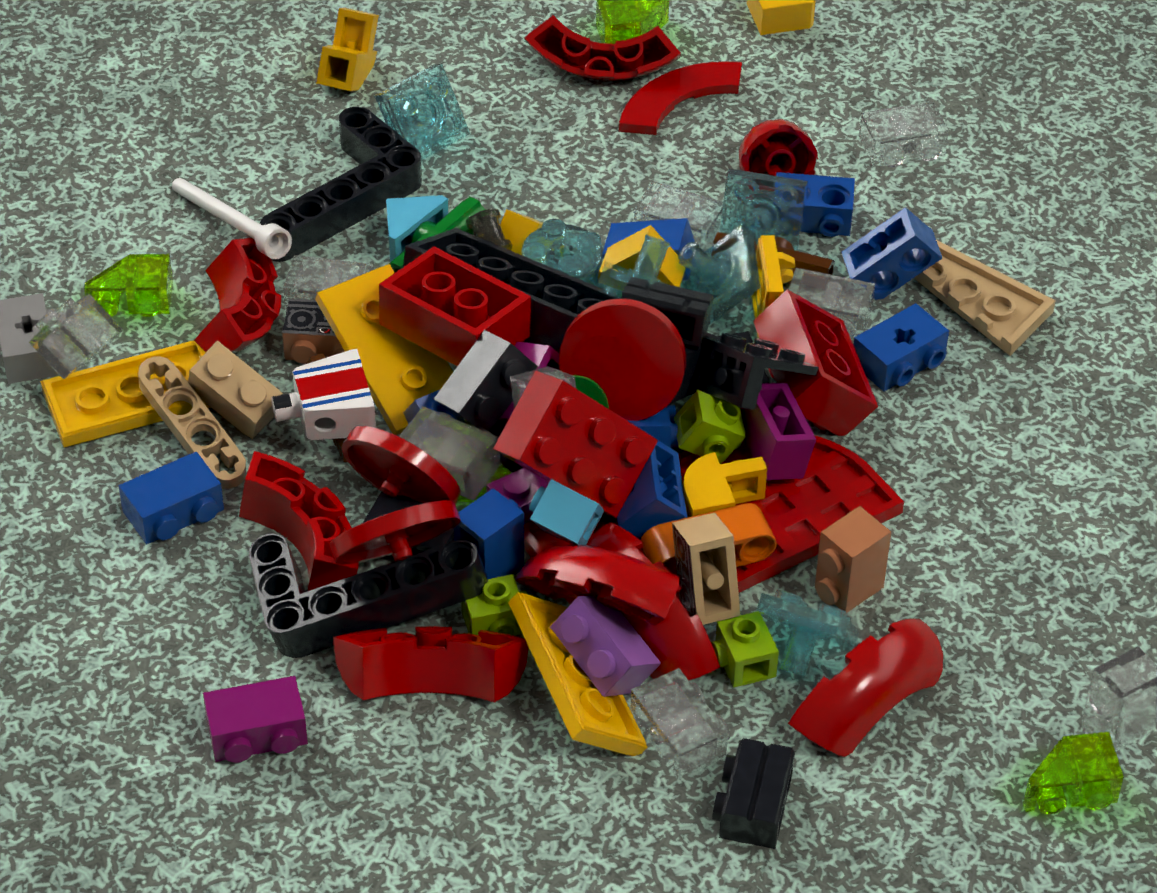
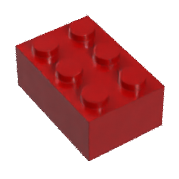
[379,246,531,366]
[753,289,878,436]
[493,370,658,518]

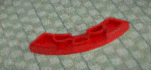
[619,61,742,135]

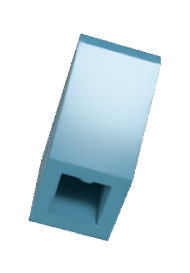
[529,479,604,545]

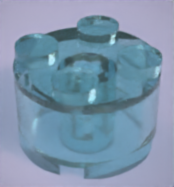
[522,219,603,288]

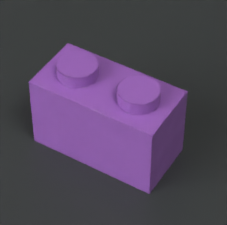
[550,595,661,697]

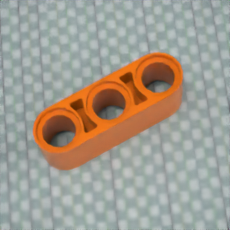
[641,503,777,575]

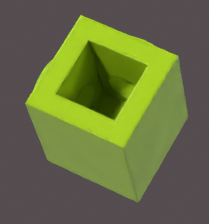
[674,390,746,464]
[461,574,527,636]
[711,611,779,688]

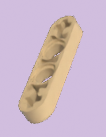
[138,356,246,489]

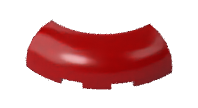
[524,15,681,81]
[194,238,281,353]
[239,451,359,591]
[586,522,720,684]
[515,544,679,625]
[788,618,943,757]
[333,626,529,703]

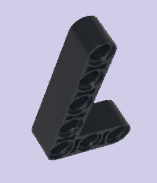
[260,107,422,262]
[249,533,488,658]

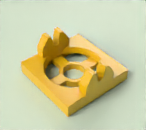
[751,235,795,339]

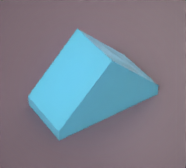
[386,195,448,262]

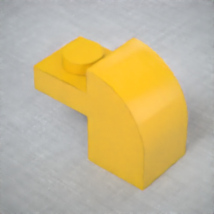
[316,7,379,91]
[683,452,767,517]

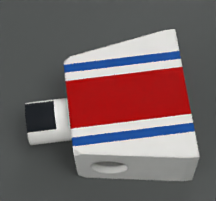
[271,349,376,440]

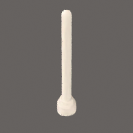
[172,178,292,259]

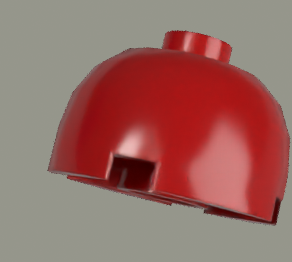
[739,119,818,197]

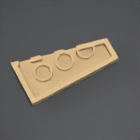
[914,240,1056,356]

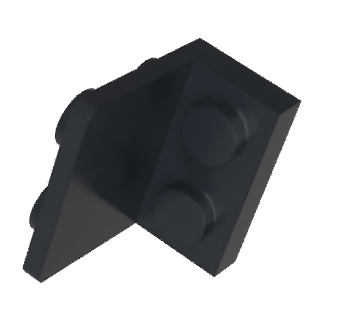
[691,333,819,410]

